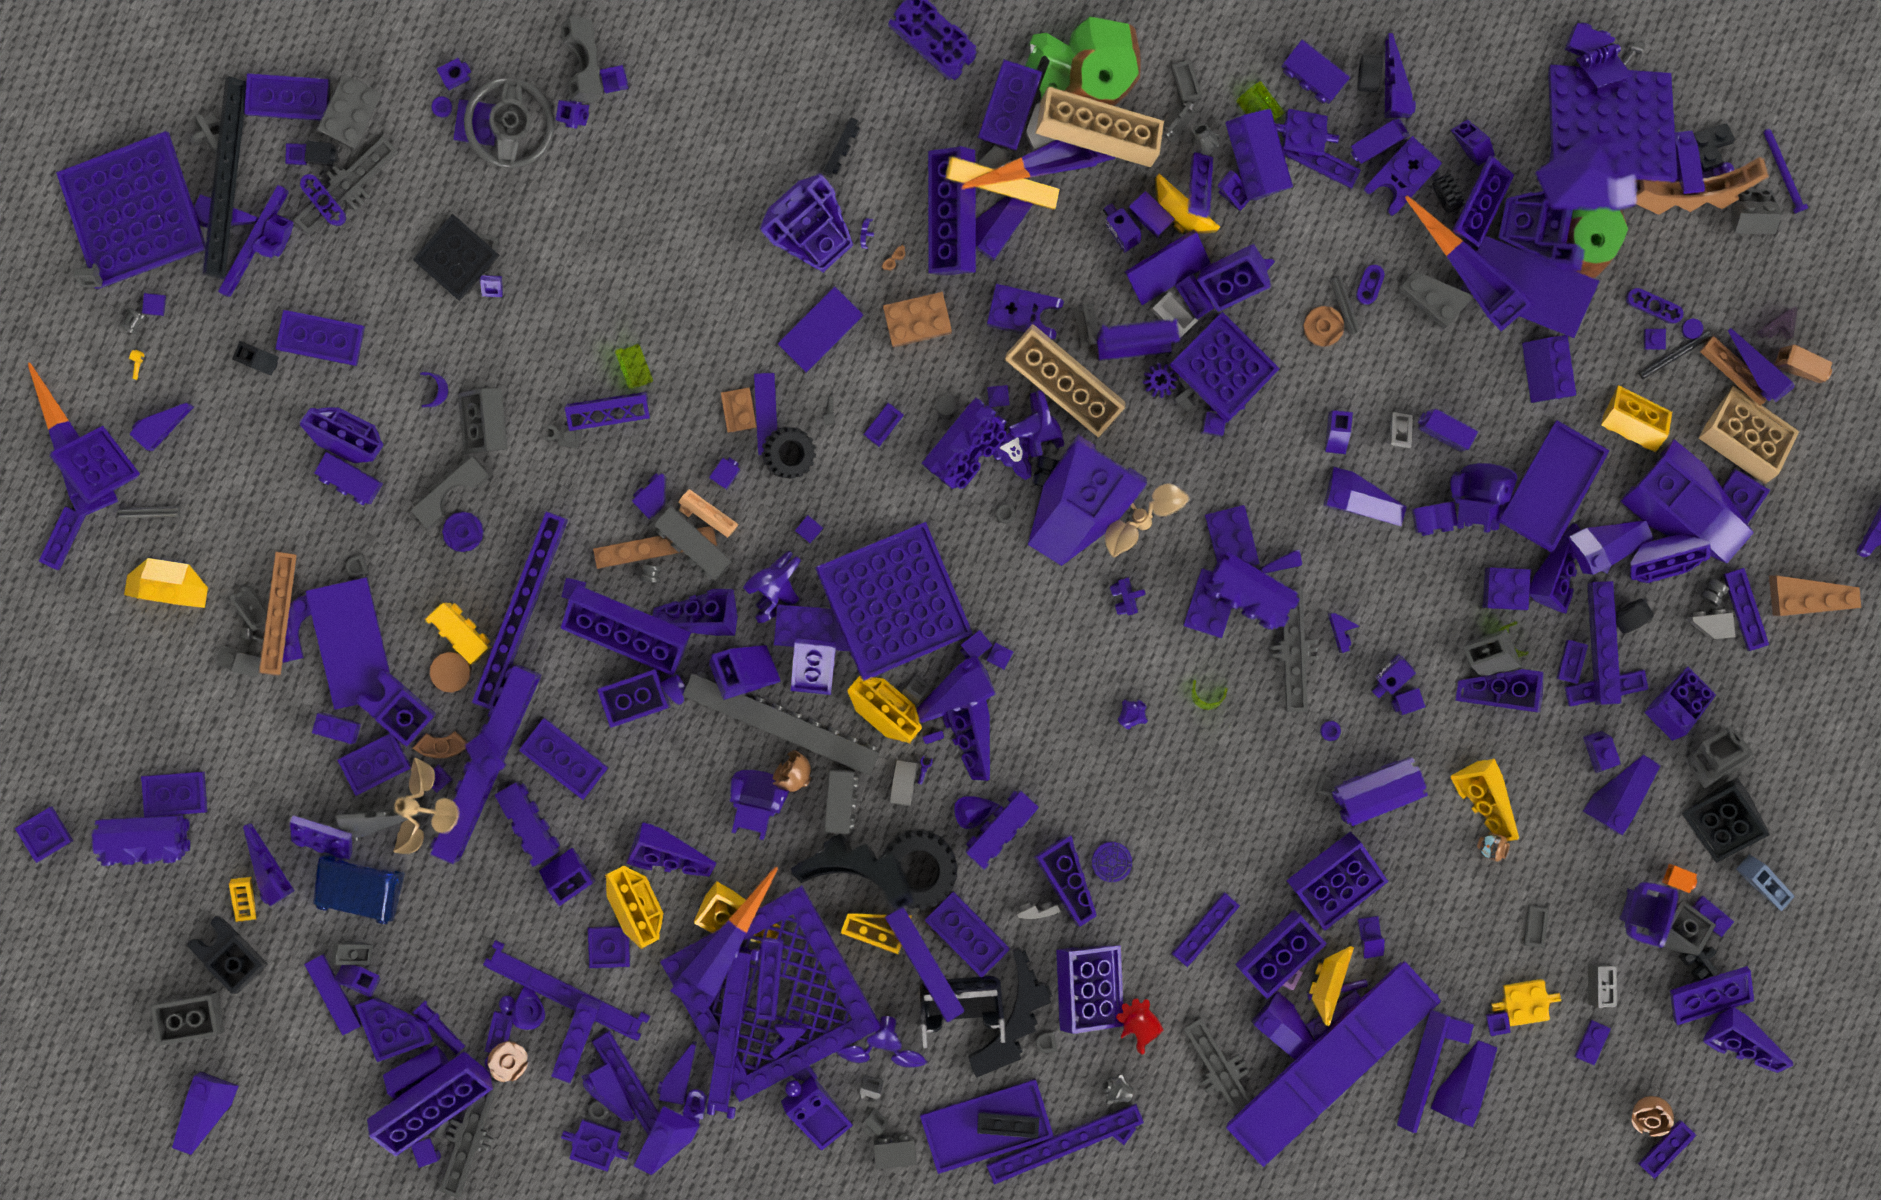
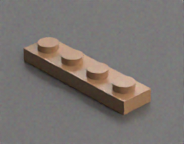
[1700,336,1767,406]

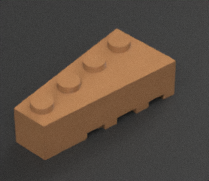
[1769,576,1861,616]

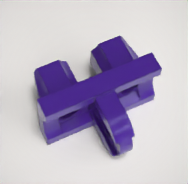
[1110,577,1146,616]
[683,1089,708,1124]

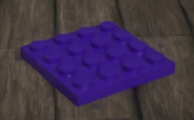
[1169,312,1280,423]

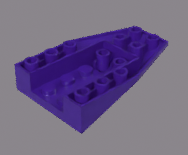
[1028,435,1147,566]

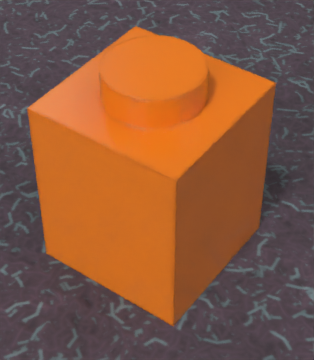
[1662,864,1697,893]

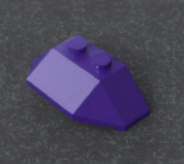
[300,407,383,463]
[1630,533,1711,583]

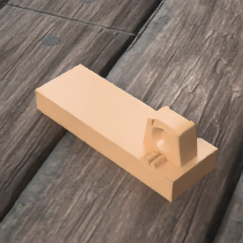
[678,489,739,538]

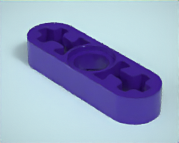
[300,174,346,226]
[1626,288,1683,324]

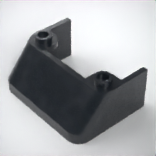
[920,976,1005,1048]

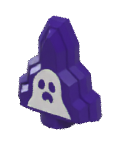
[992,433,1031,480]

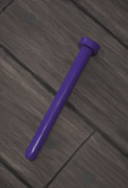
[1763,128,1808,214]

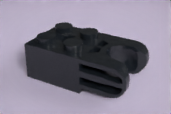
[188,915,268,994]

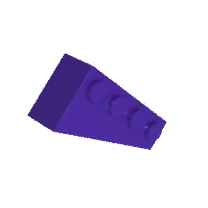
[966,790,1039,870]
[1033,835,1097,927]

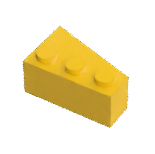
[840,914,912,954]

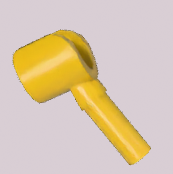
[129,350,144,380]

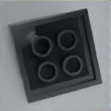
[1682,777,1770,863]

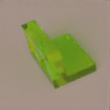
[1236,81,1285,121]
[615,344,653,390]

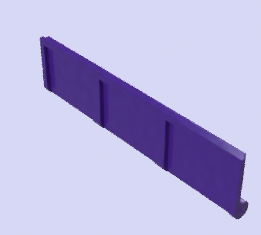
[1226,961,1442,1167]

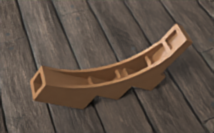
[1635,157,1769,215]

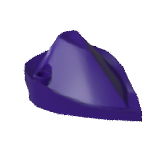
[954,796,1000,829]
[511,986,545,1030]

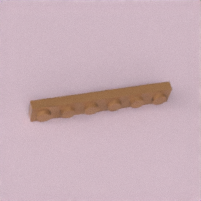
[593,526,717,569]
[259,552,297,676]

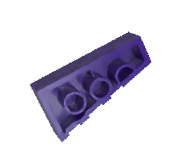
[495,781,560,867]

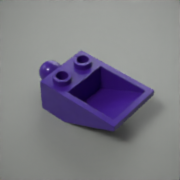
[781,1076,853,1151]

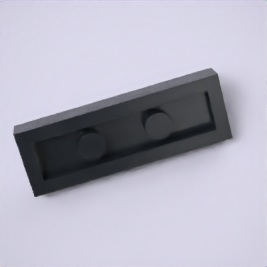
[823,117,860,178]
[977,1112,1040,1138]

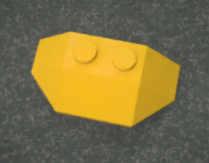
[1155,174,1220,234]
[124,558,208,608]
[847,676,922,743]
[606,866,663,949]
[1309,946,1354,1026]

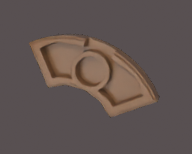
[413,731,468,758]

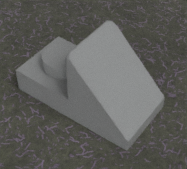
[1386,412,1413,448]

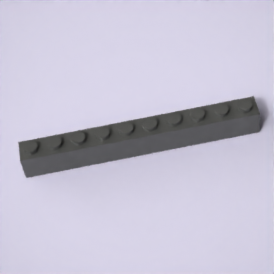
[683,671,880,776]

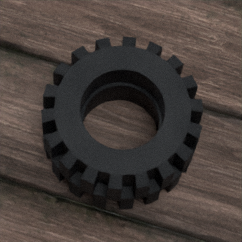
[761,427,816,479]

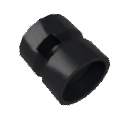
[1032,456,1059,487]

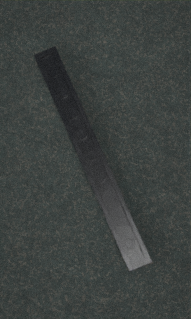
[202,76,246,279]

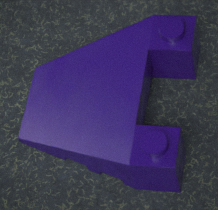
[1499,191,1593,271]

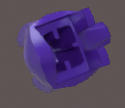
[1009,390,1065,457]
[743,551,800,614]

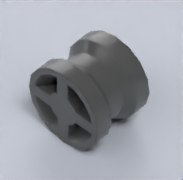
[640,564,662,583]

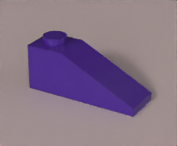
[1675,131,1705,194]
[194,194,259,228]
[129,403,194,451]
[657,1041,697,1105]
[581,1063,635,1121]

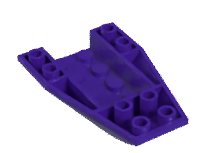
[1620,439,1754,564]

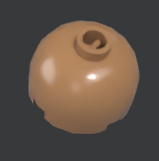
[773,750,811,792]
[1631,1096,1674,1137]

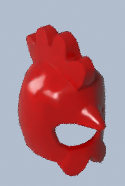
[1116,999,1164,1054]

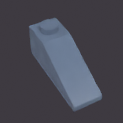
[1736,854,1795,911]

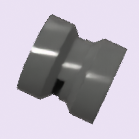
[1701,579,1729,606]

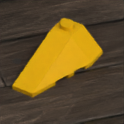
[1451,758,1519,841]
[694,881,783,944]

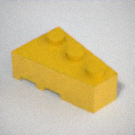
[425,603,491,664]

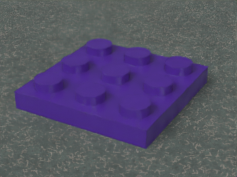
[50,426,140,504]

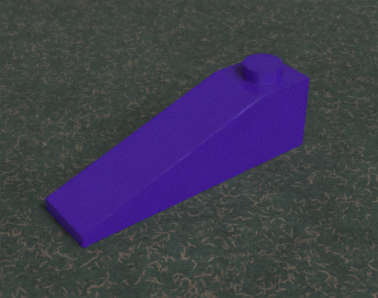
[243,823,295,906]

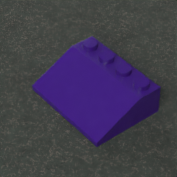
[1286,831,1389,931]
[1056,945,1123,1034]

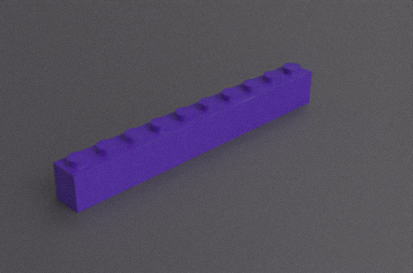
[472,512,568,709]

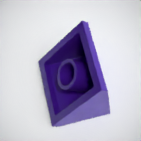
[1128,191,1175,238]

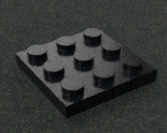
[413,214,500,301]

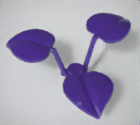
[836,1016,928,1068]

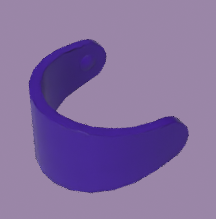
[420,372,448,408]
[660,675,686,704]

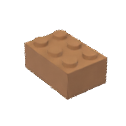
[883,292,952,347]

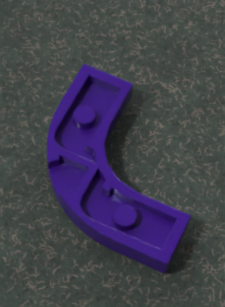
[282,595,311,663]

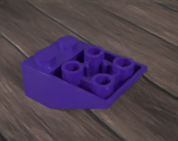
[709,645,781,700]
[1644,667,1716,741]

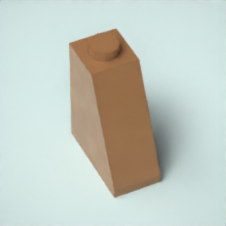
[1774,344,1832,383]

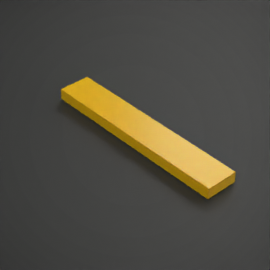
[946,157,1059,209]

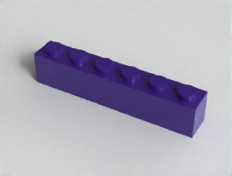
[1587,581,1622,705]

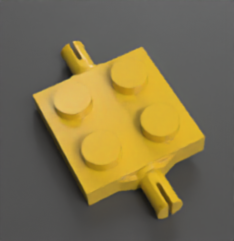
[1491,979,1561,1026]

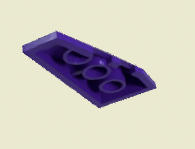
[1385,33,1416,118]
[976,196,1033,261]
[1728,328,1795,402]
[1323,467,1407,526]
[1567,520,1654,575]
[1529,523,1581,614]
[653,589,738,636]
[916,655,996,723]
[1456,669,1544,713]
[942,700,990,781]
[1583,755,1661,835]
[626,823,716,877]
[1251,991,1315,1060]
[1703,1007,1793,1073]
[1431,1040,1497,1127]
[172,1072,239,1155]
[634,1106,700,1175]

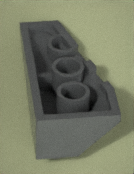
[336,808,426,841]

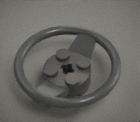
[464,78,555,168]

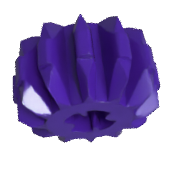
[1143,363,1178,398]

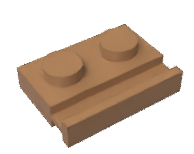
[721,387,757,433]

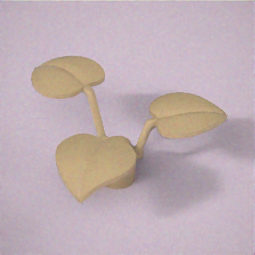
[1105,484,1189,558]
[393,758,459,854]

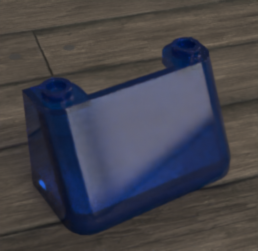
[313,854,405,924]

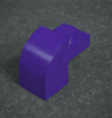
[252,214,294,258]

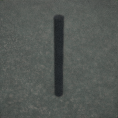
[1639,331,1712,379]

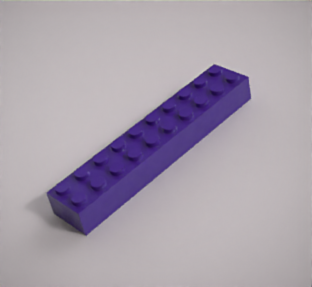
[430,665,542,864]

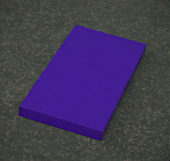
[1460,236,1600,338]
[1498,420,1610,553]
[306,577,391,710]
[920,1079,1054,1174]

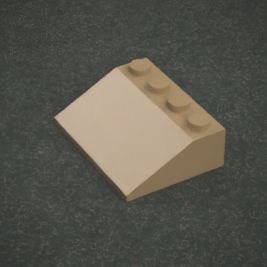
[1699,386,1799,484]

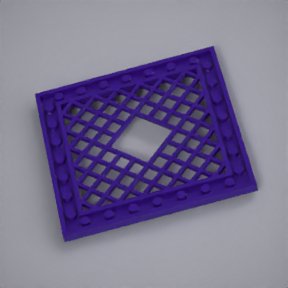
[660,885,881,1102]

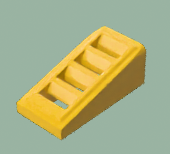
[229,877,256,922]

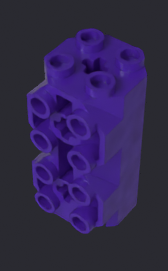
[888,0,977,81]
[922,397,1007,489]
[1205,551,1300,630]
[1331,757,1428,826]
[92,815,191,866]

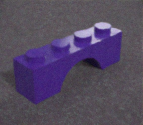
[551,996,602,1083]

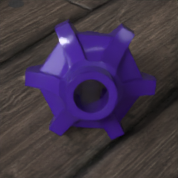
[1117,699,1148,729]

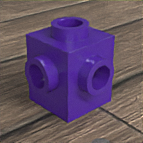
[556,100,589,128]

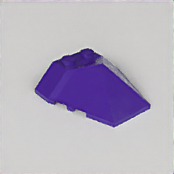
[1536,133,1636,211]
[759,173,853,272]

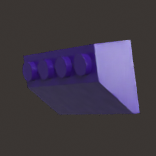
[1225,109,1293,200]
[1452,156,1514,248]
[1235,909,1327,999]

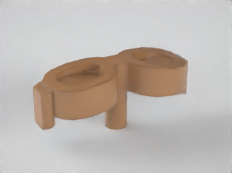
[882,245,906,271]

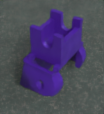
[1450,463,1518,533]
[730,770,789,840]
[1619,882,1678,948]

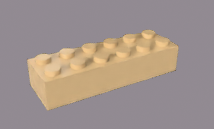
[1036,87,1164,167]
[1005,324,1125,438]

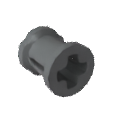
[120,308,146,334]

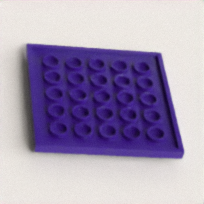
[1548,65,1677,182]
[56,131,206,289]
[815,522,973,681]

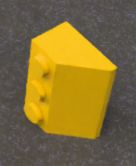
[1601,385,1672,452]

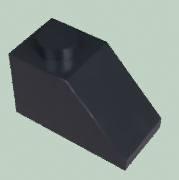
[232,341,279,376]

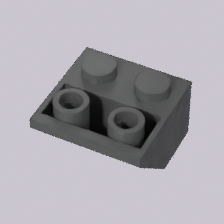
[1731,189,1782,234]
[1463,629,1522,677]

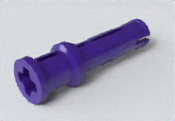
[412,1000,465,1055]

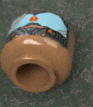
[1477,832,1510,862]

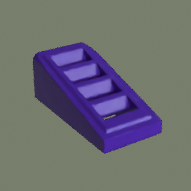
[1260,550,1303,573]

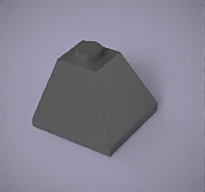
[1664,900,1716,955]

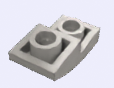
[890,760,917,806]
[1016,901,1061,919]

